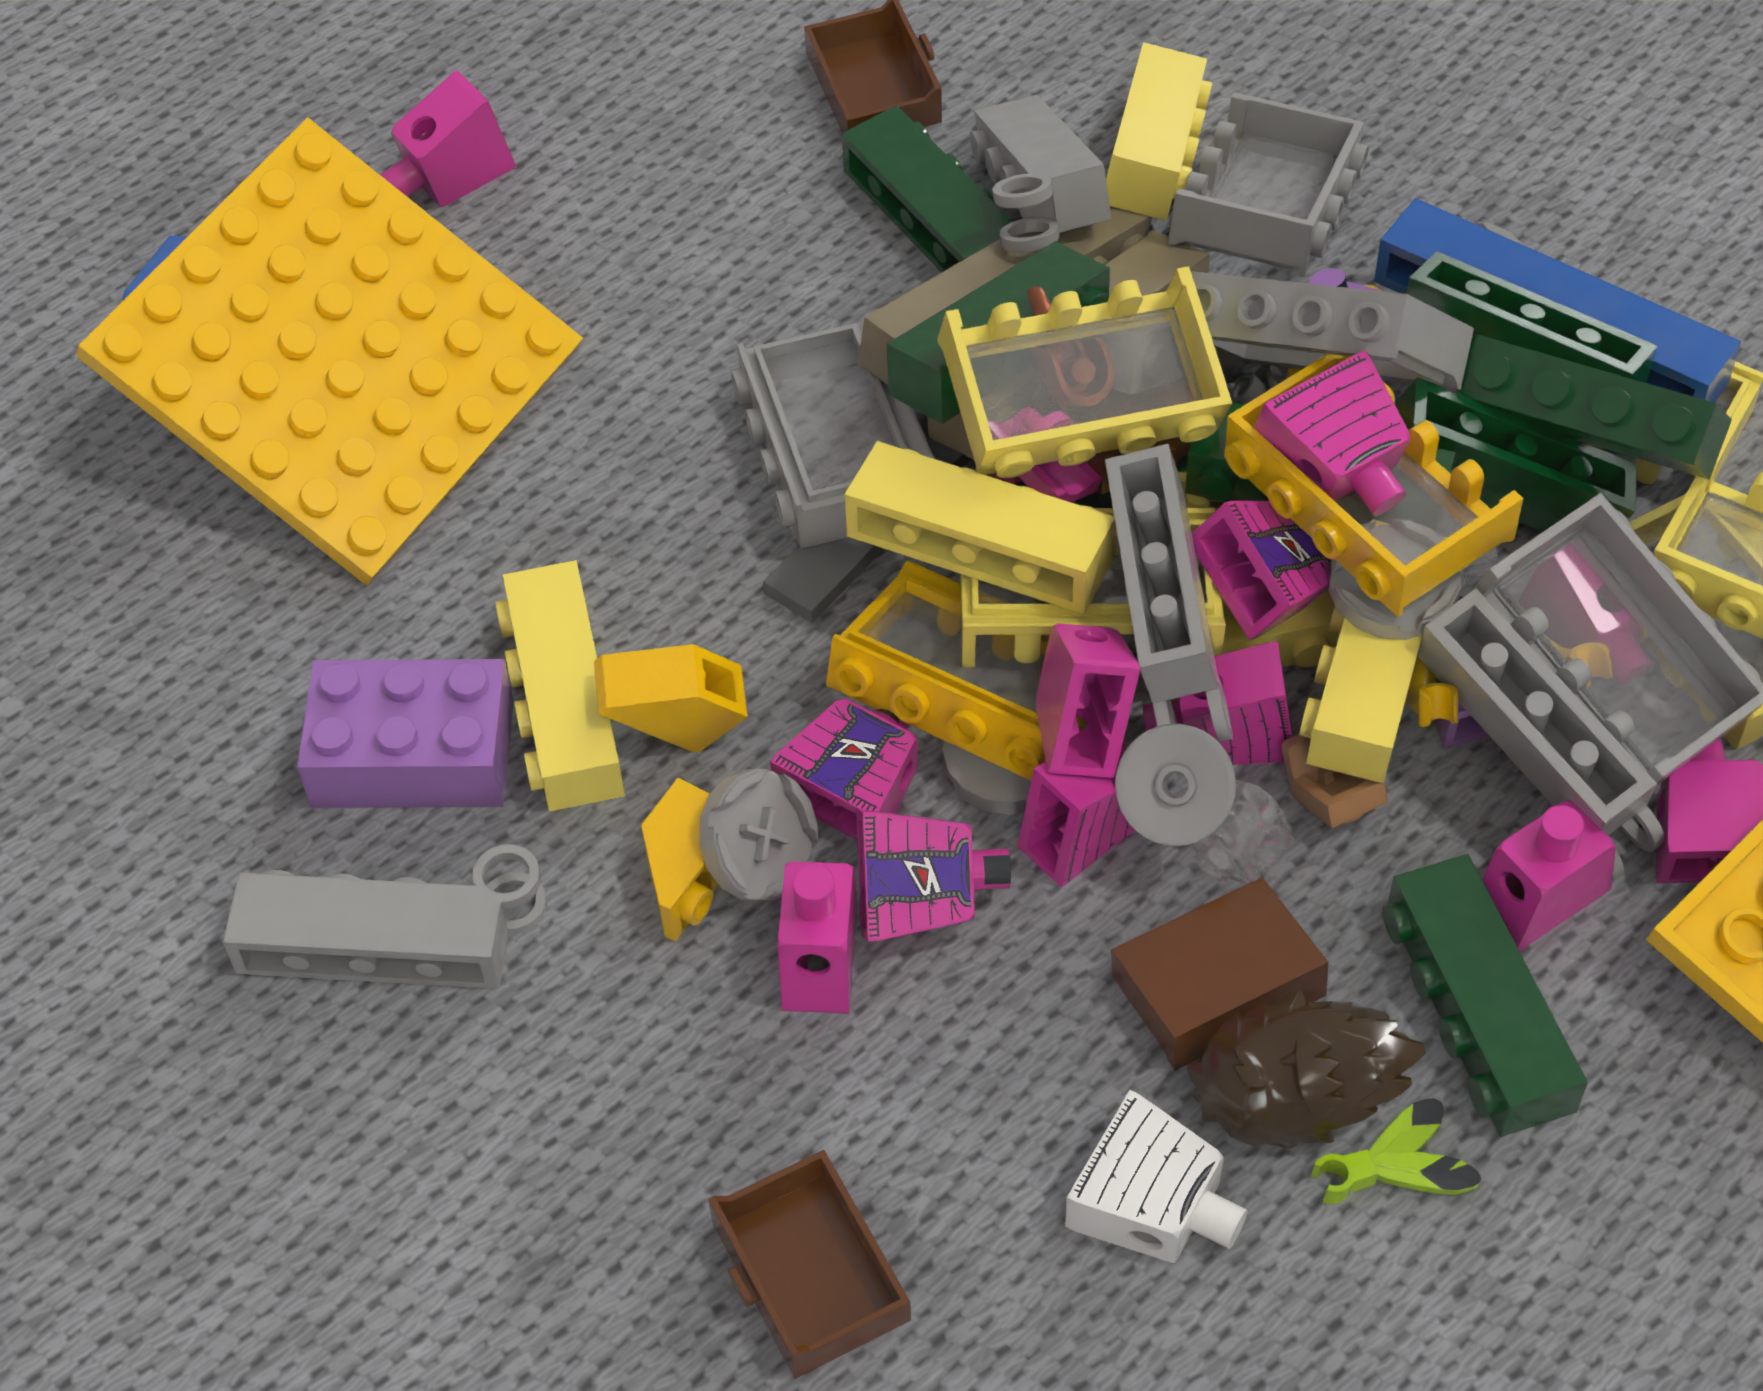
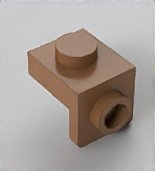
[1282,734,1388,829]

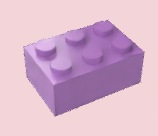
[297,659,514,808]

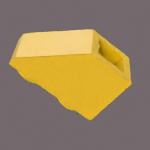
[594,644,748,753]
[641,778,718,942]

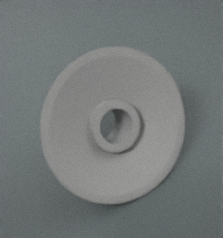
[1115,724,1236,846]

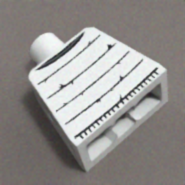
[1065,1090,1248,1263]

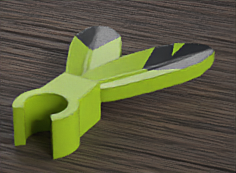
[1310,1098,1481,1205]

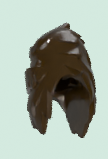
[1187,989,1426,1149]

